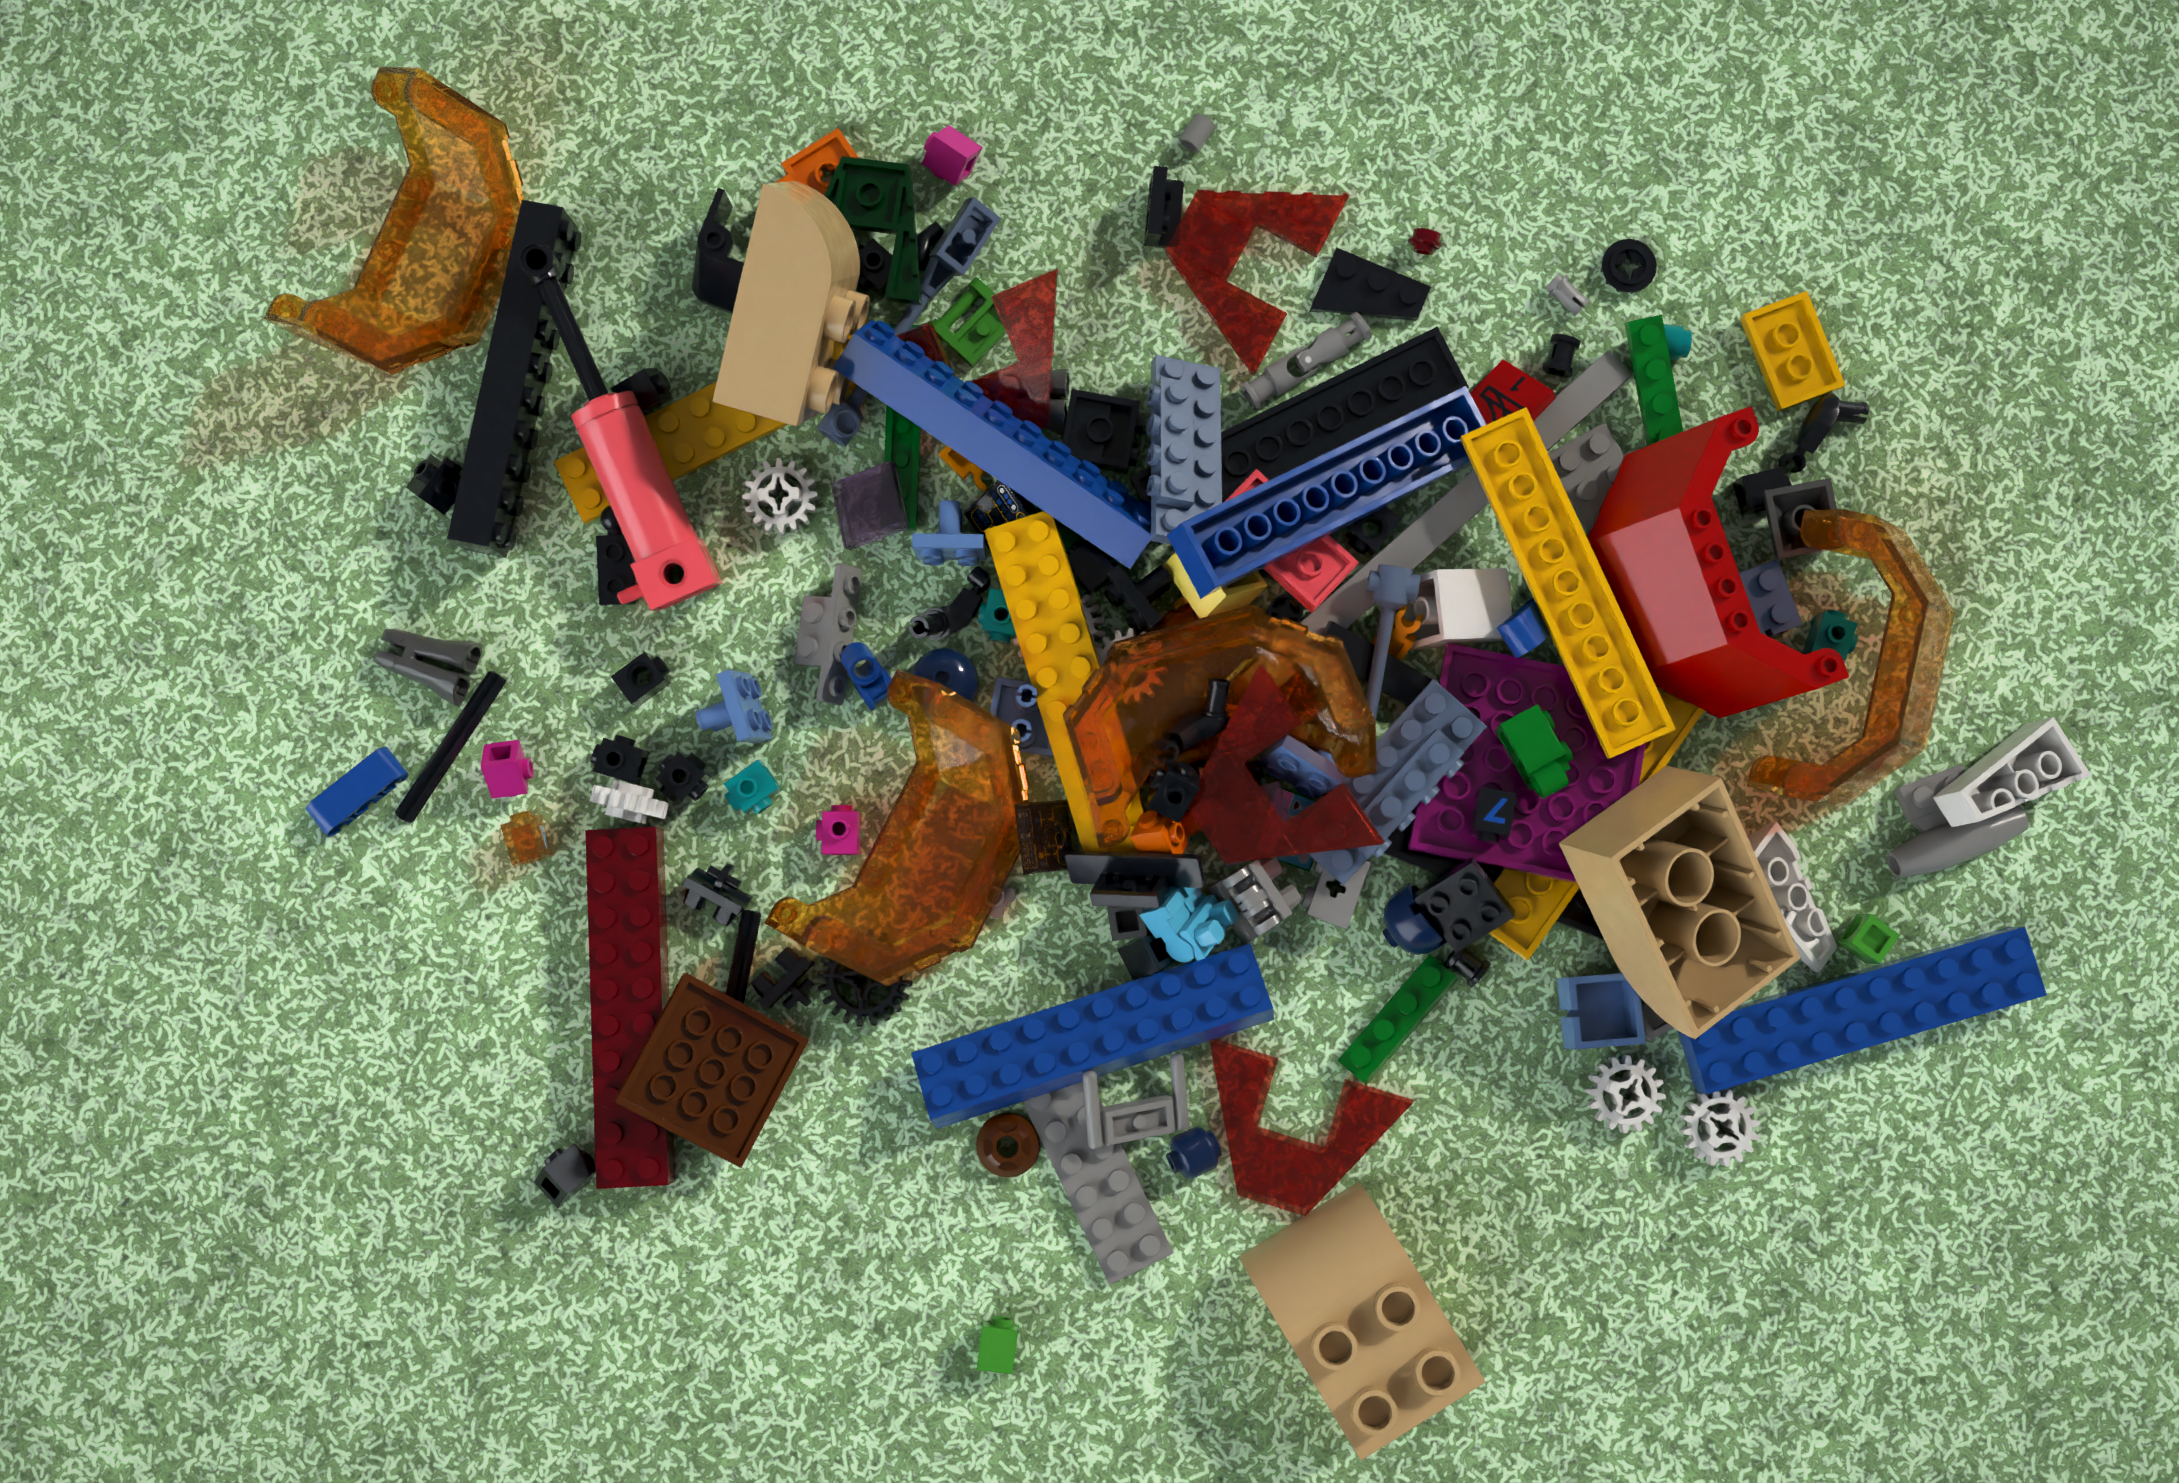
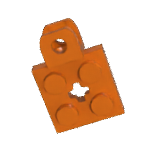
[774,128,859,195]

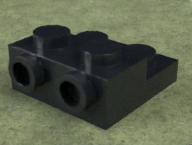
[1062,389,1145,474]

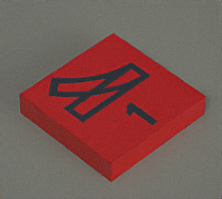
[1470,359,1556,424]

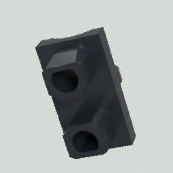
[682,863,753,926]
[751,947,815,1010]

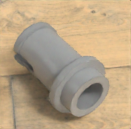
[1545,273,1590,317]

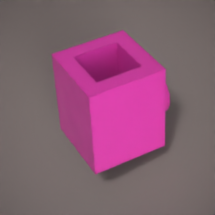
[921,125,982,186]
[481,739,534,799]
[816,805,861,855]

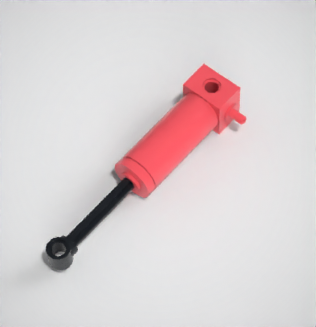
[517,241,723,611]

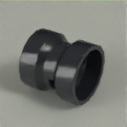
[1266,594,1303,633]

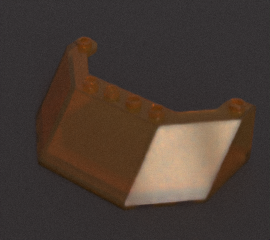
[264,67,524,375]
[1747,509,1955,805]
[1063,605,1377,849]
[765,669,1030,986]

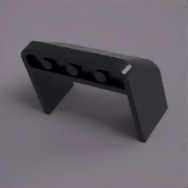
[692,188,744,314]

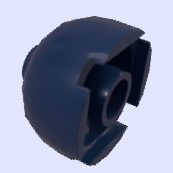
[910,648,980,718]
[1383,883,1448,955]

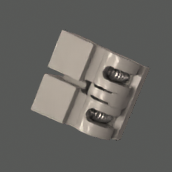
[1207,856,1302,945]

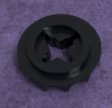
[1600,239,1657,294]

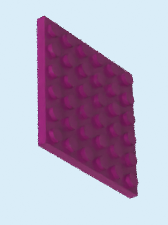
[1408,643,1656,884]

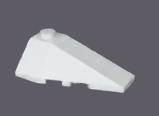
[1748,821,1837,972]

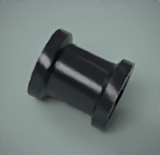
[1542,334,1581,378]
[1443,946,1491,987]

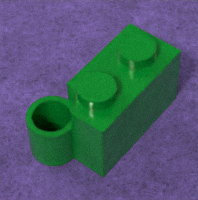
[1495,704,1573,799]

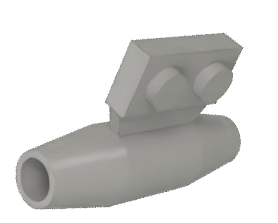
[1886,764,2029,879]

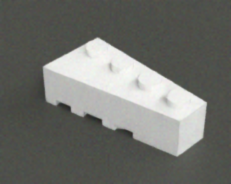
[1933,717,2091,827]

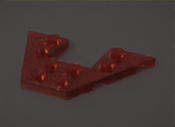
[1165,190,1349,376]
[896,268,1059,429]
[1188,664,1385,863]
[1209,1039,1414,1216]

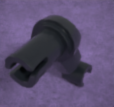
[1778,394,1869,473]
[908,566,991,640]
[1154,677,1231,764]

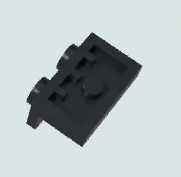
[1144,166,1184,249]

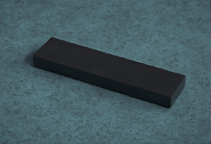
[1312,621,1432,707]

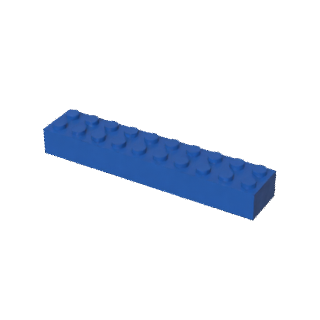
[833,320,1151,569]
[1167,386,1487,599]
[1677,927,2047,1094]
[911,943,1274,1129]

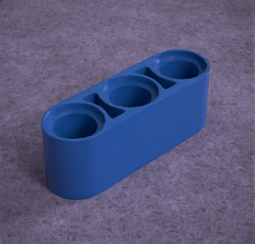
[1496,598,1550,658]
[305,746,409,837]

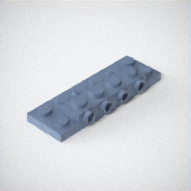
[1147,355,1222,545]
[1290,679,1487,885]

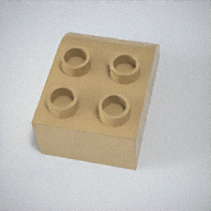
[712,181,870,426]
[1559,766,1801,1039]
[1238,1182,1486,1461]

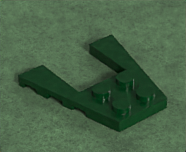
[824,156,922,305]

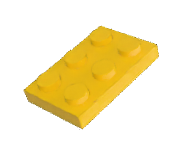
[1740,291,1846,412]

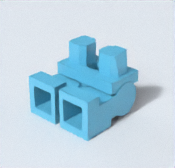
[1139,887,1239,962]

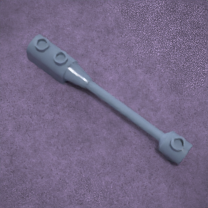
[816,197,1001,447]
[1330,564,1420,792]

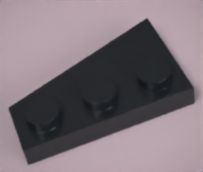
[1309,247,1431,321]

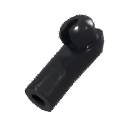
[917,221,944,272]

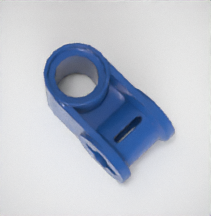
[841,642,901,711]

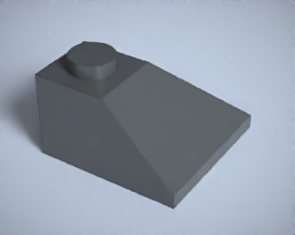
[1762,478,1845,560]

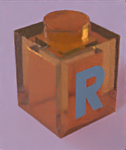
[500,811,554,866]

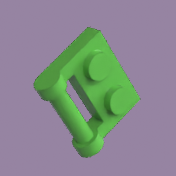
[928,277,1020,368]

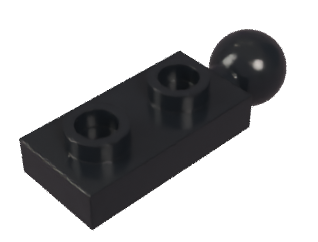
[596,505,636,606]

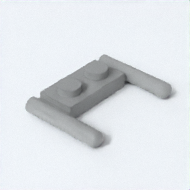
[1082,1054,1189,1148]

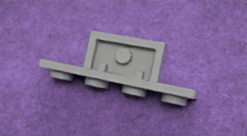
[794,563,862,705]

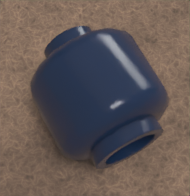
[1166,1126,1222,1180]

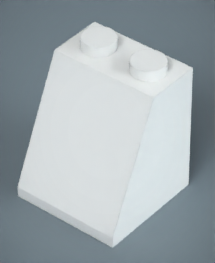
[1404,568,1512,650]

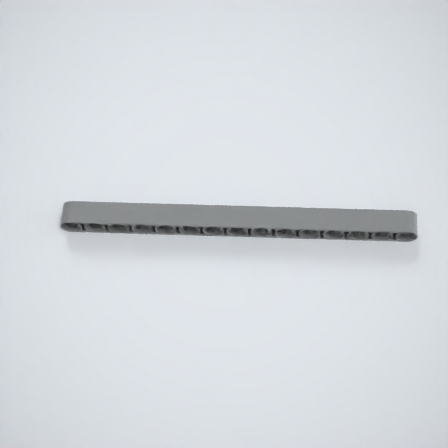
[1229,350,1633,713]

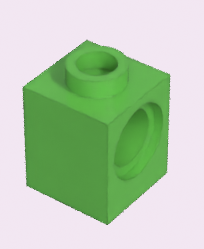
[1837,914,1900,964]
[976,1316,1019,1375]

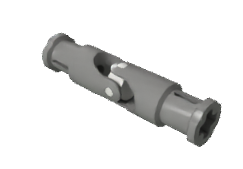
[1239,312,1372,410]

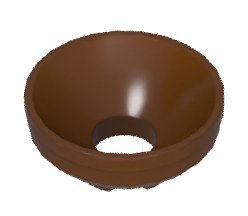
[976,1112,1040,1178]

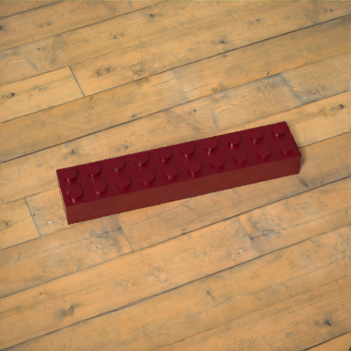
[585,827,676,1189]

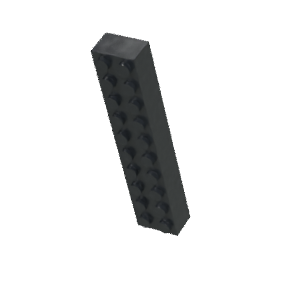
[447,199,581,558]

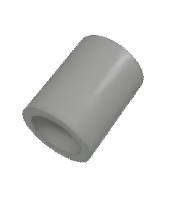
[1179,113,1215,153]

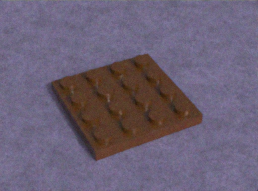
[613,973,809,1168]

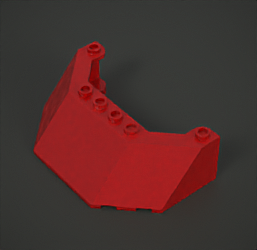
[1587,406,1849,719]

